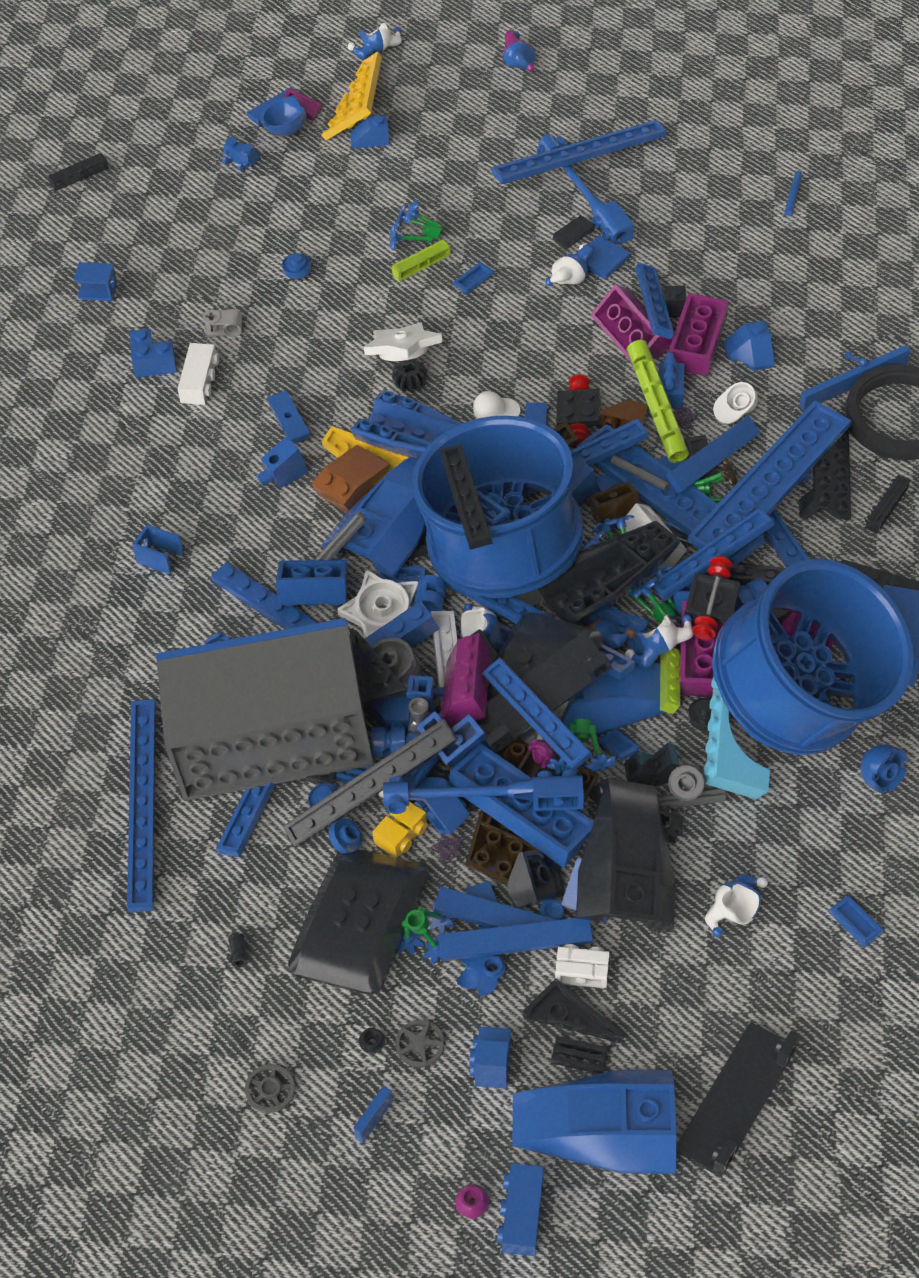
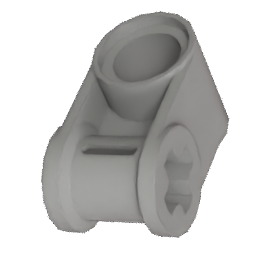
[202,309,242,337]

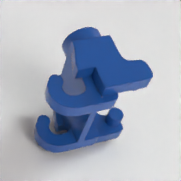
[222,137,260,172]

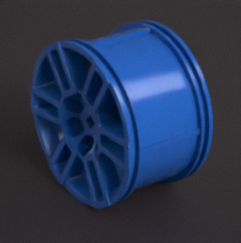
[412,416,584,598]
[712,559,914,755]

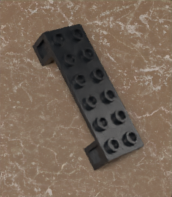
[799,428,851,521]
[475,632,613,754]
[676,1022,800,1178]

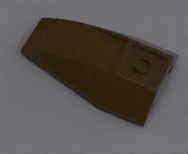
[465,739,599,885]

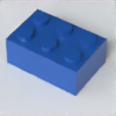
[276,560,348,607]

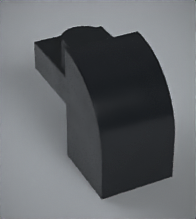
[624,743,679,786]

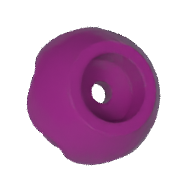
[528,739,555,768]
[455,1184,489,1219]

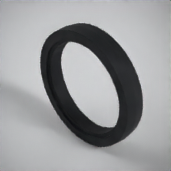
[845,364,919,460]

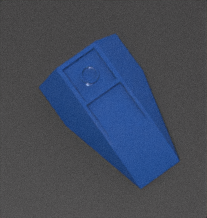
[351,390,462,459]
[322,456,426,578]
[563,663,683,738]
[512,1070,676,1174]

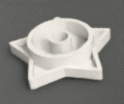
[364,323,443,361]
[338,571,418,638]

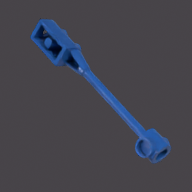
[537,134,634,245]
[383,770,584,814]

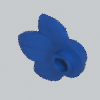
[457,955,505,997]

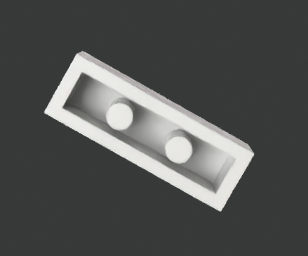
[178,343,219,405]
[625,503,687,569]

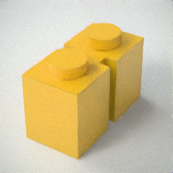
[372,801,427,858]

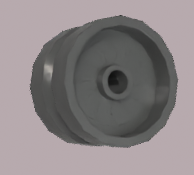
[371,638,422,696]

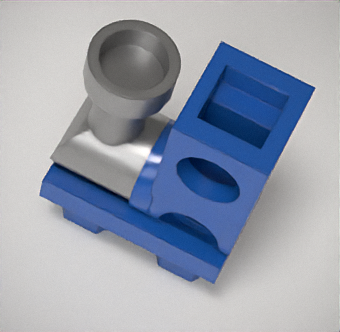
[407,675,436,735]

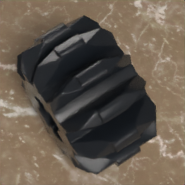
[392,358,428,392]

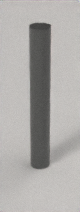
[611,456,670,491]

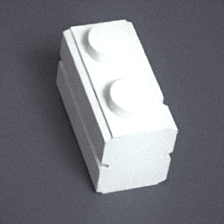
[555,944,609,988]

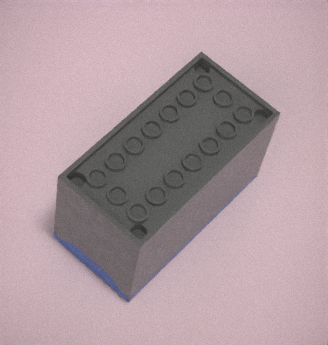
[156,618,374,801]

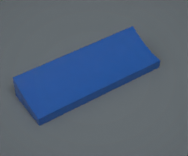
[449,743,593,868]

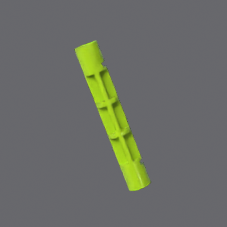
[627,340,689,463]

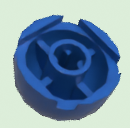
[860,744,908,794]

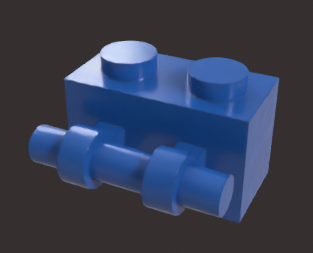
[658,353,684,409]

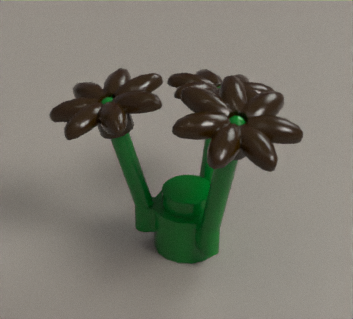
[691,457,738,502]

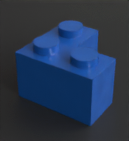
[130,328,177,378]
[416,712,487,767]
[409,777,470,834]
[469,1027,511,1089]

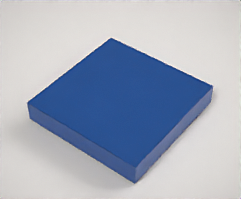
[587,235,630,280]

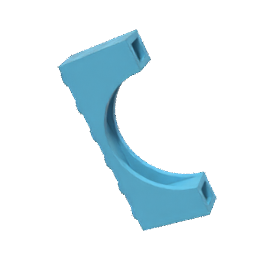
[704,677,770,799]

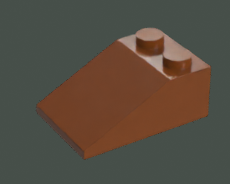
[312,445,390,512]

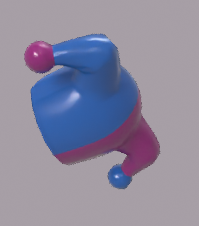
[502,30,536,72]

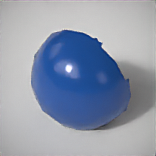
[260,96,307,136]

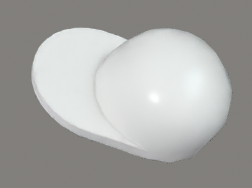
[713,382,758,424]
[473,391,520,419]

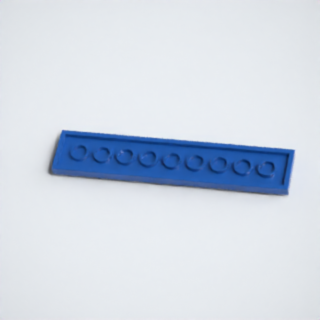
[688,400,851,559]
[576,424,765,567]

